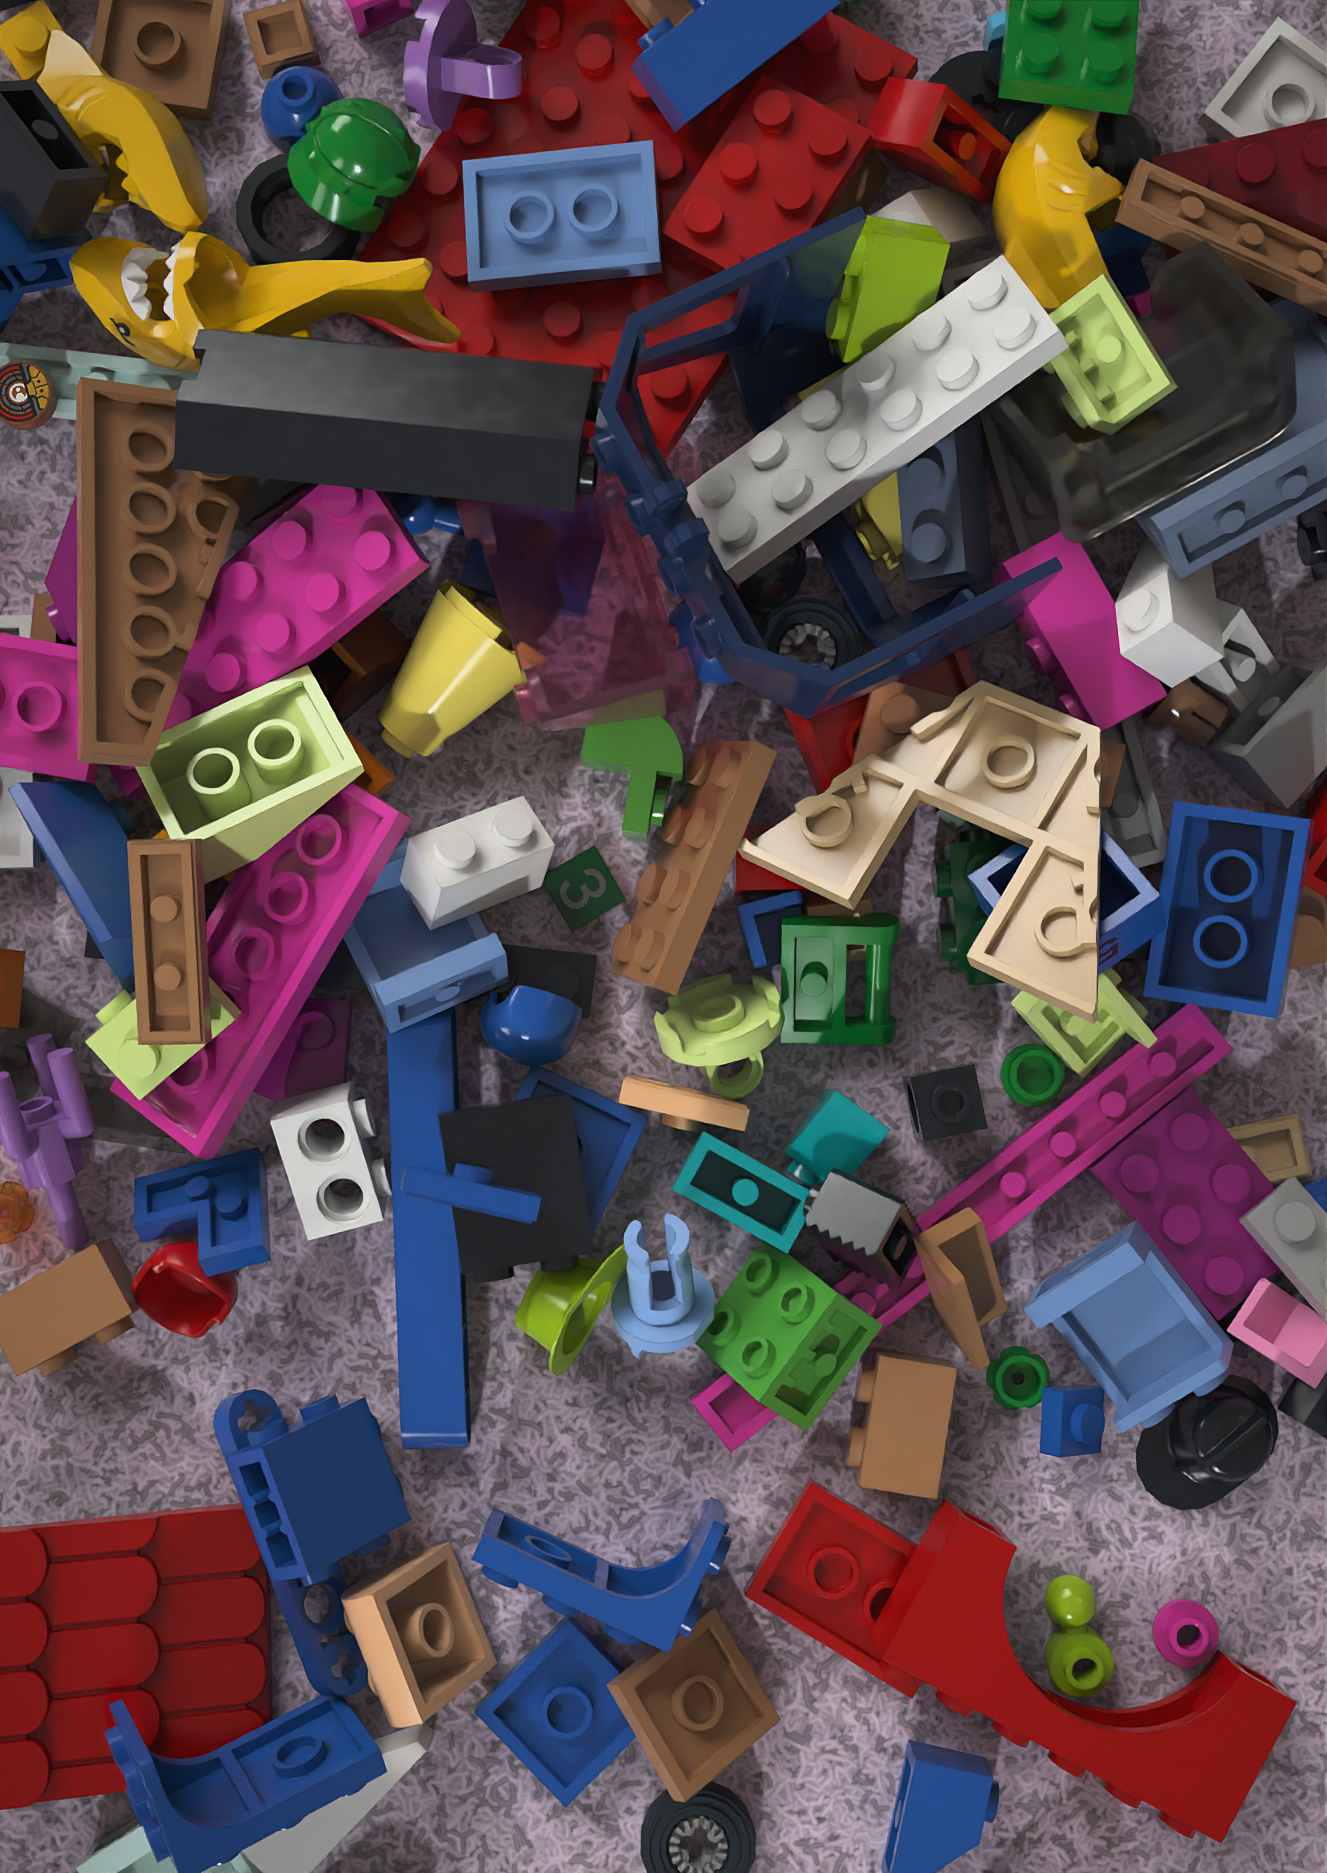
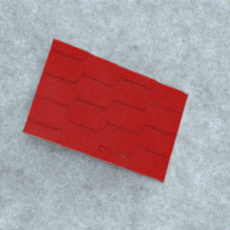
[0,1503,273,1810]

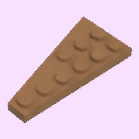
[76,377,251,767]

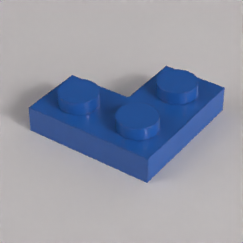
[134,1147,271,1277]

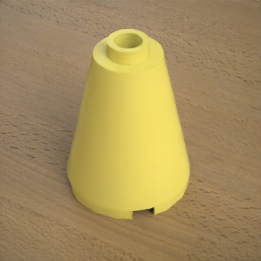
[378,576,547,758]

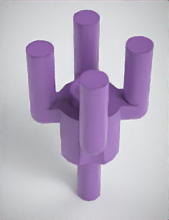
[0,1033,95,1249]

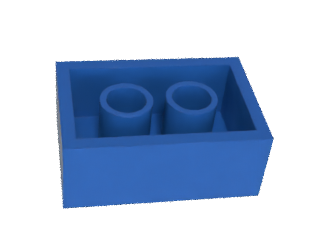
[1143,801,1315,1019]

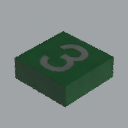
[543,845,627,933]

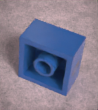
[968,826,1167,975]

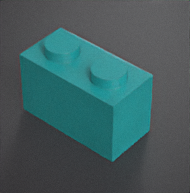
[672,1129,811,1254]

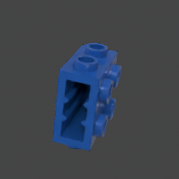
[227,1394,411,1586]

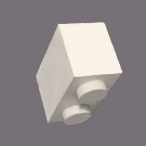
[400,796,555,931]

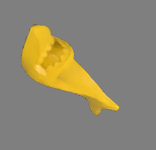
[37,30,208,235]
[992,105,1160,464]

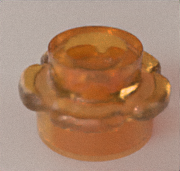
[0,1181,35,1244]

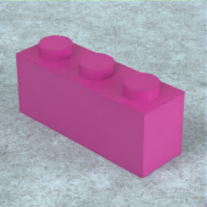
[992,525,1167,734]

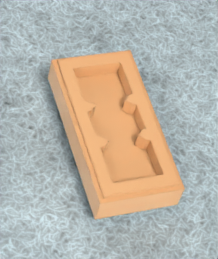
[618,1074,750,1132]

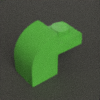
[581,695,683,840]

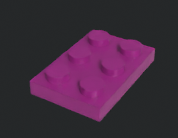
[1087,1087,1280,1321]

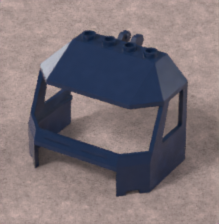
[590,206,1063,720]

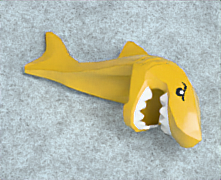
[69,231,461,372]

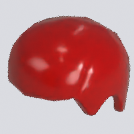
[131,1240,238,1338]

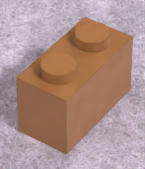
[0,1238,141,1377]
[845,1347,957,1500]

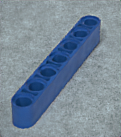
[386,1006,471,1449]

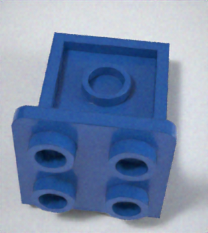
[472,1497,732,1653]
[104,1695,387,1873]

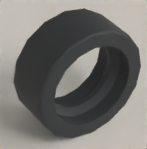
[236,154,360,265]

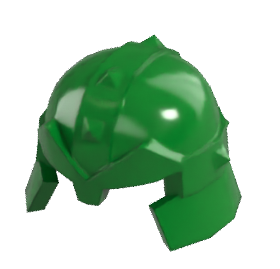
[287,97,421,232]

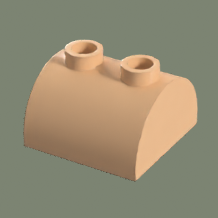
[340,1542,497,1728]

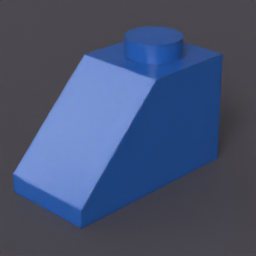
[881,1740,999,1873]

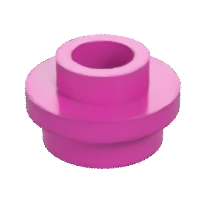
[1152,1599,1219,1667]

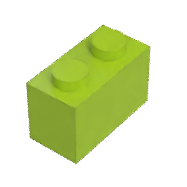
[826,215,950,364]

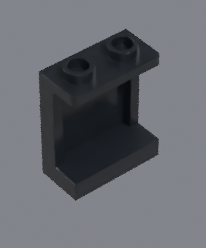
[436,1093,594,1283]

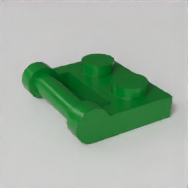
[781,912,900,1045]

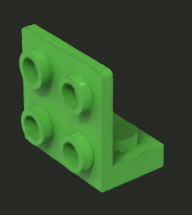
[695,1240,883,1431]

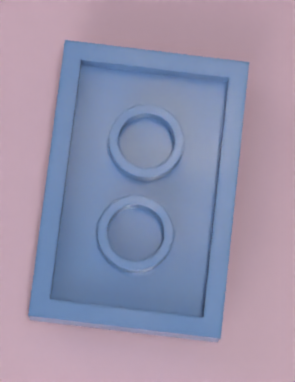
[462,140,663,293]

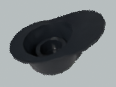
[1135,1375,1279,1510]

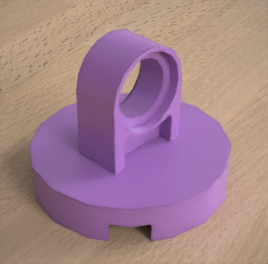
[403,0,523,131]

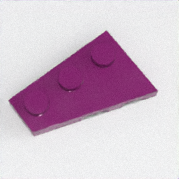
[253,998,353,1128]

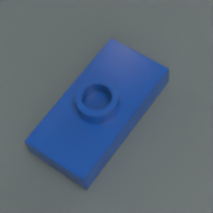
[400,1162,542,1224]

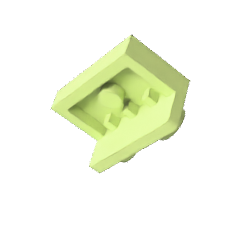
[1042,274,1178,435]
[1010,967,1157,1079]
[85,977,242,1101]

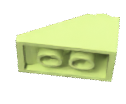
[135,665,364,884]

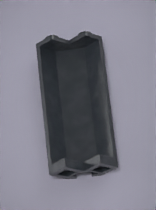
[174,329,607,511]

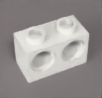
[270,1081,392,1241]

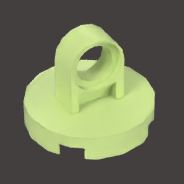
[653,973,785,1099]

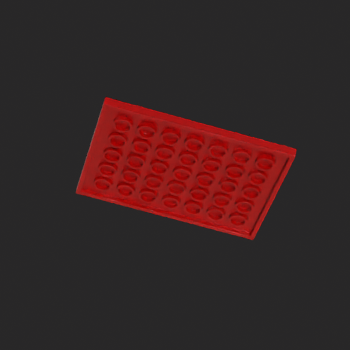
[351,0,918,462]

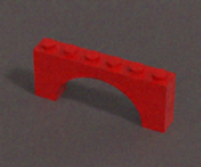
[867,1498,1297,1843]

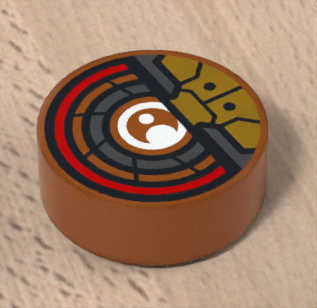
[0,361,57,430]

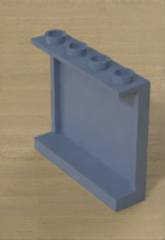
[1089,296,1327,580]

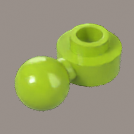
[1044,1574,1114,1697]

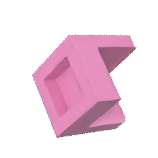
[1227,1278,1327,1389]

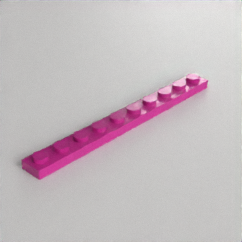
[690,1003,1233,1453]

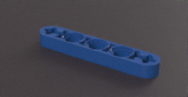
[213,1389,368,1697]

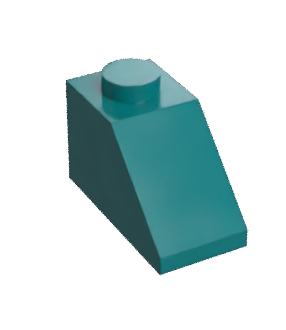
[782,1089,890,1188]

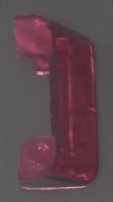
[456,440,698,734]

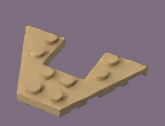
[737,680,1103,1024]

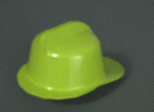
[515,1244,628,1376]

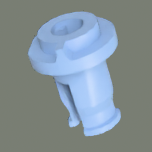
[611,1213,715,1359]

